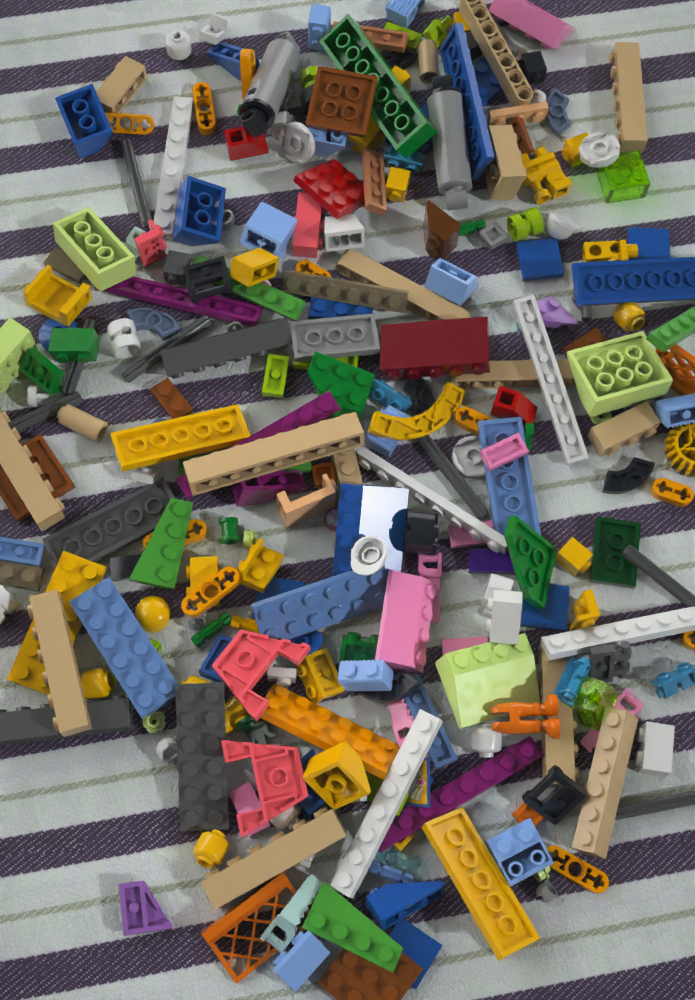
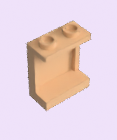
[277,474,338,528]

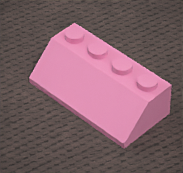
[488,0,574,50]
[375,570,436,673]

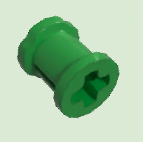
[219,517,240,545]

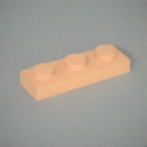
[487,101,549,127]

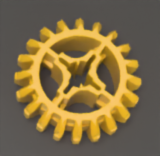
[664,422,695,478]

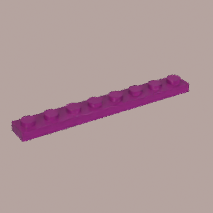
[95,276,262,326]
[176,391,340,499]
[378,736,543,853]

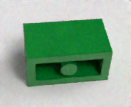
[48,328,100,363]

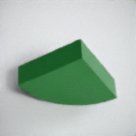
[523,423,534,452]

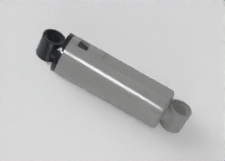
[239,32,300,137]
[426,74,472,211]

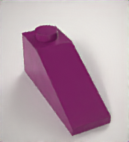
[232,470,306,506]

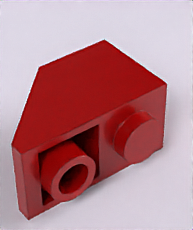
[224,126,269,161]
[490,386,538,426]

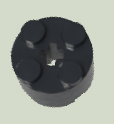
[403,509,439,556]

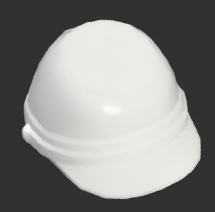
[547,211,581,240]
[351,536,389,576]

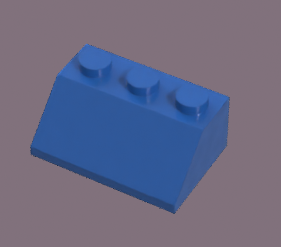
[55,84,113,159]
[173,176,226,246]

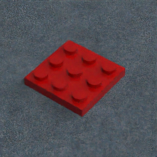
[293,159,365,219]

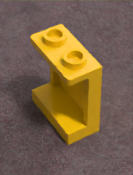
[23,265,92,327]

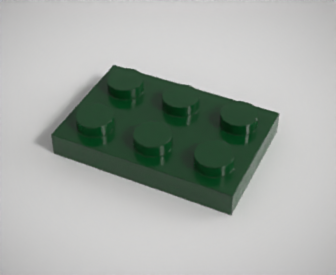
[589,516,641,589]

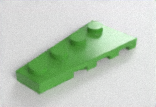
[129,498,193,590]
[302,881,404,973]

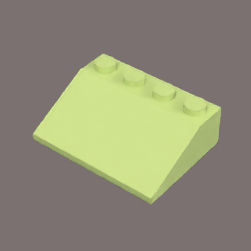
[566,331,673,417]
[435,633,540,729]

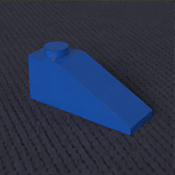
[206,41,260,81]
[366,881,445,930]

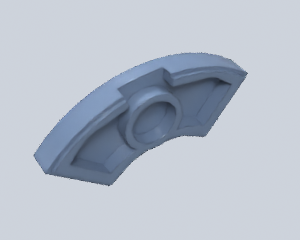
[546,88,572,138]
[126,307,182,340]

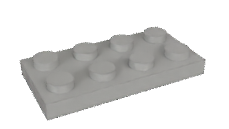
[290,313,380,362]

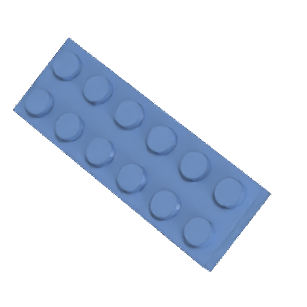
[477,417,541,536]
[251,565,388,640]
[69,577,178,719]

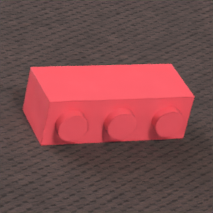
[292,192,326,258]

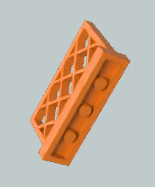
[656,344,695,396]
[201,872,310,984]

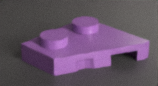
[536,295,578,330]
[119,880,172,936]

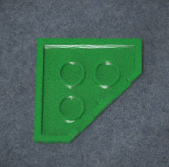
[307,351,375,422]
[504,515,557,609]

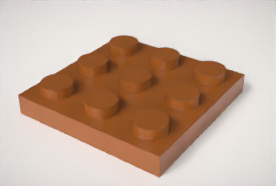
[306,66,378,138]
[0,434,76,523]
[318,948,423,1000]

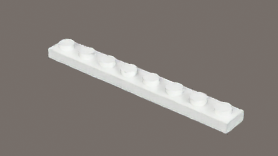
[153,96,194,238]
[512,294,589,465]
[357,446,508,555]
[540,606,695,660]
[330,709,443,899]

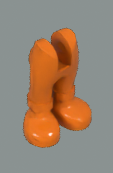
[491,694,560,739]

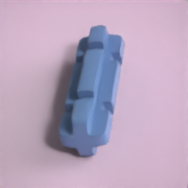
[368,859,415,883]

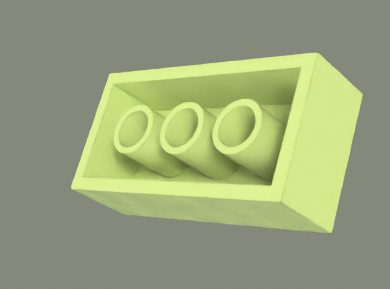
[53,207,136,292]
[0,318,39,394]

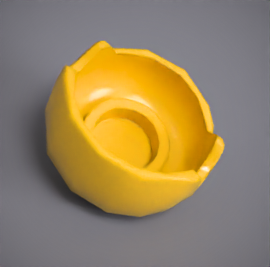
[135,595,170,633]

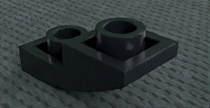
[110,554,142,582]

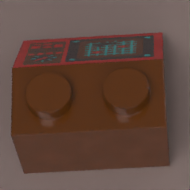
[423,200,461,260]

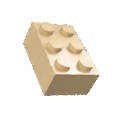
[484,125,527,201]

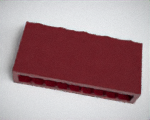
[380,316,490,381]

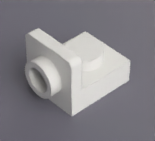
[131,463,162,485]

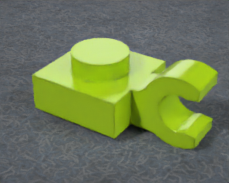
[423,15,453,48]

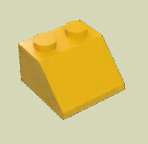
[302,741,371,810]

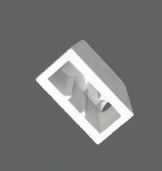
[324,214,365,252]

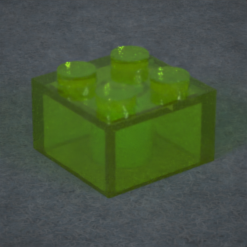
[596,150,650,204]

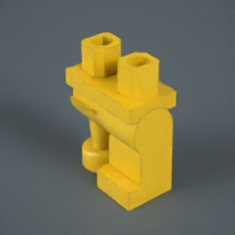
[522,146,572,205]
[582,240,638,262]

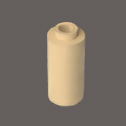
[418,39,439,84]
[57,404,108,442]

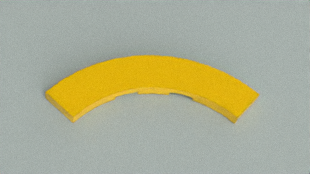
[368,382,466,440]

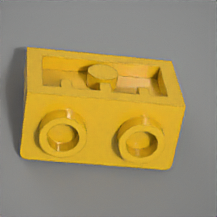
[237,538,284,593]
[569,589,600,631]
[295,648,345,704]

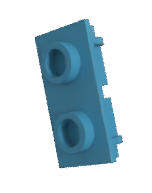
[383,145,426,173]
[368,379,413,413]
[553,656,591,708]
[649,662,695,699]

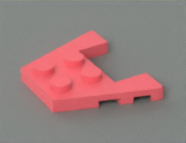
[212,629,311,722]
[221,740,308,837]

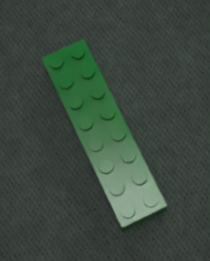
[319,14,437,159]

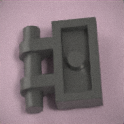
[587,641,632,685]

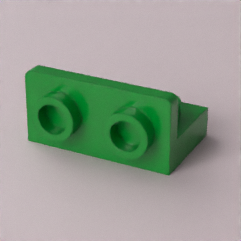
[19,348,65,395]
[339,632,379,665]

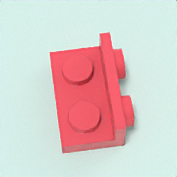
[134,219,167,268]

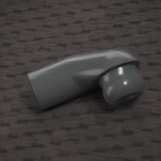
[571,293,592,322]

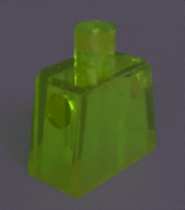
[574,676,620,731]

